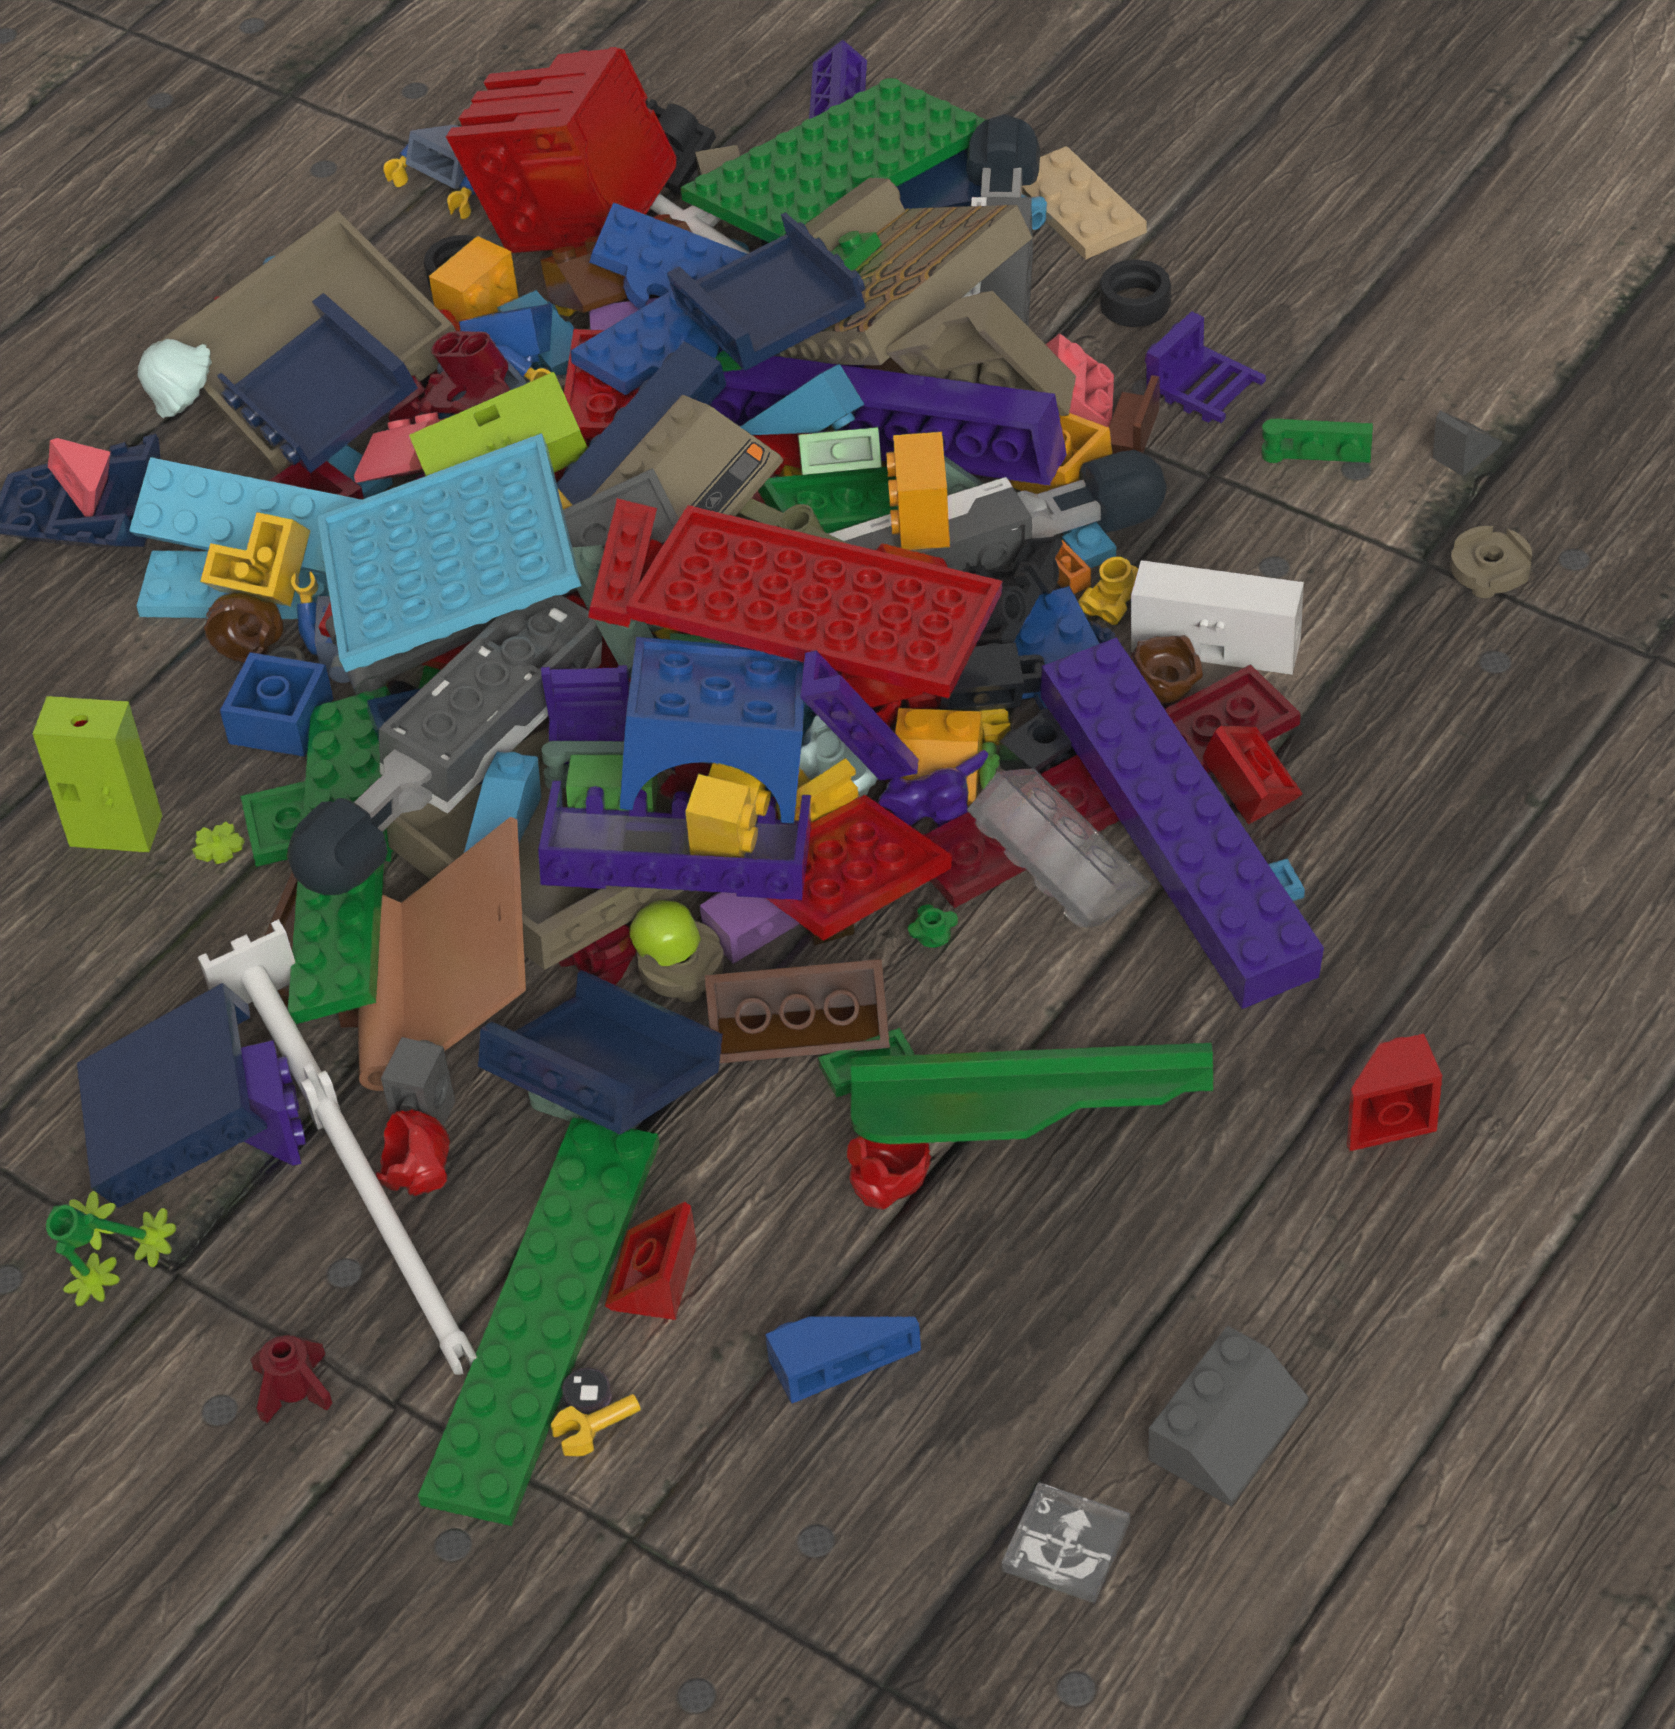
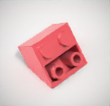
[1045,333,1114,427]

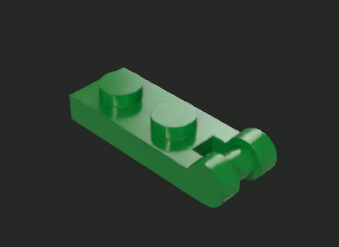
[1261,419,1373,463]

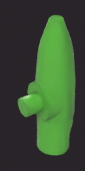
[979,742,1000,794]

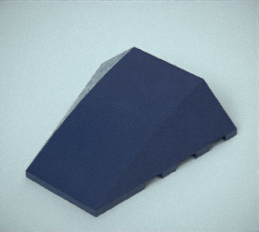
[0,434,161,547]

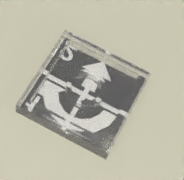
[1002,1482,1130,1603]

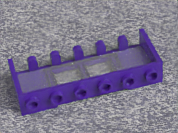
[538,781,811,900]

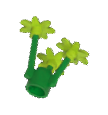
[46,1191,176,1306]

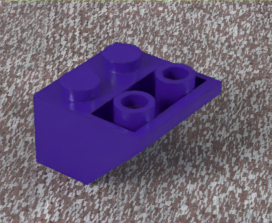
[241,1040,306,1166]

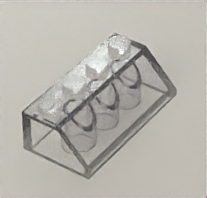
[967,768,1151,928]

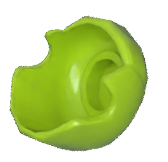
[629,900,701,966]

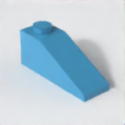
[740,364,864,435]
[464,752,541,853]

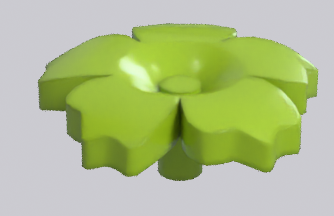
[192,822,244,864]

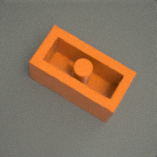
[1055,540,1091,595]

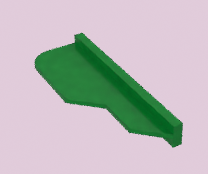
[851,1043,1213,1144]

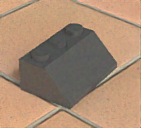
[1148,1326,1309,1507]

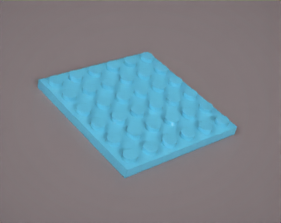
[317,433,581,672]

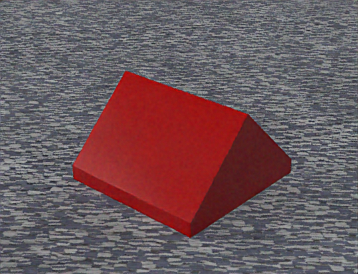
[1202,726,1303,825]
[605,1201,697,1320]

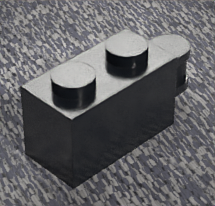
[935,643,1045,711]

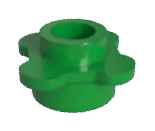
[908,904,958,948]

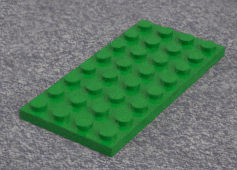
[681,78,986,243]

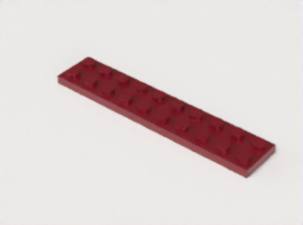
[924,664,1301,908]

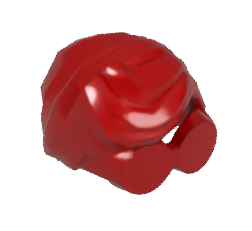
[375,1109,450,1197]
[847,1136,931,1210]

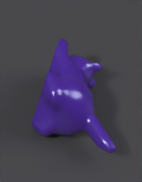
[878,750,988,827]

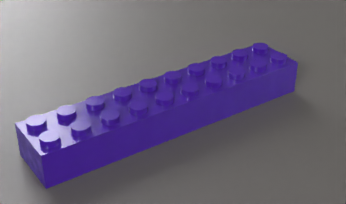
[709,349,1067,485]
[1041,637,1324,1009]

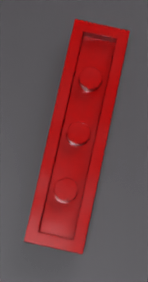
[588,498,657,628]

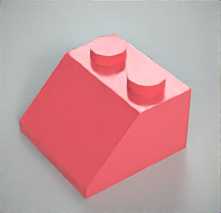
[354,412,446,483]

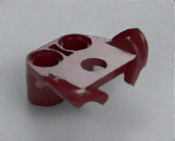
[411,331,510,414]

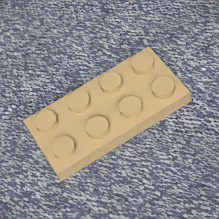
[1021,146,1147,260]

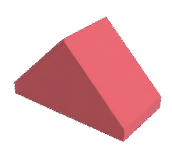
[48,438,111,517]

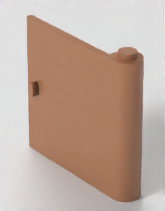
[358,817,526,1091]

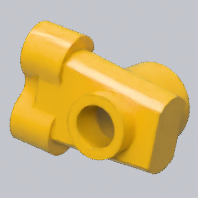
[1078,557,1138,625]

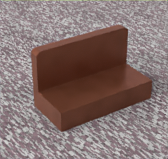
[1109,375,1160,454]

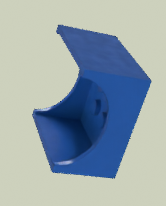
[620,637,804,824]

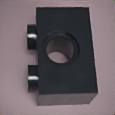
[999,708,1077,784]

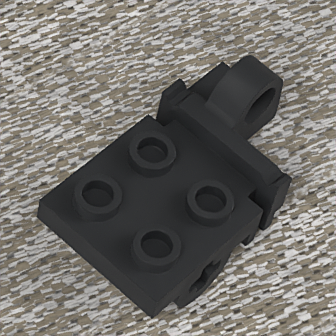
[645,99,716,194]
[968,536,1063,646]

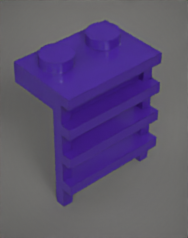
[1145,311,1266,423]
[541,665,630,764]

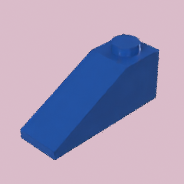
[765,1316,921,1404]

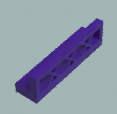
[809,40,867,119]
[800,650,919,781]

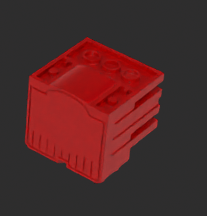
[445,47,676,253]

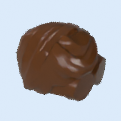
[204,592,283,663]
[1130,635,1203,704]

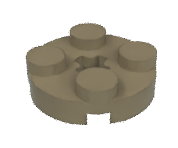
[1450,526,1532,598]
[637,921,725,1002]

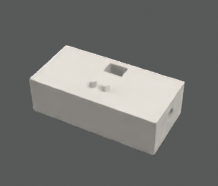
[1131,560,1304,675]

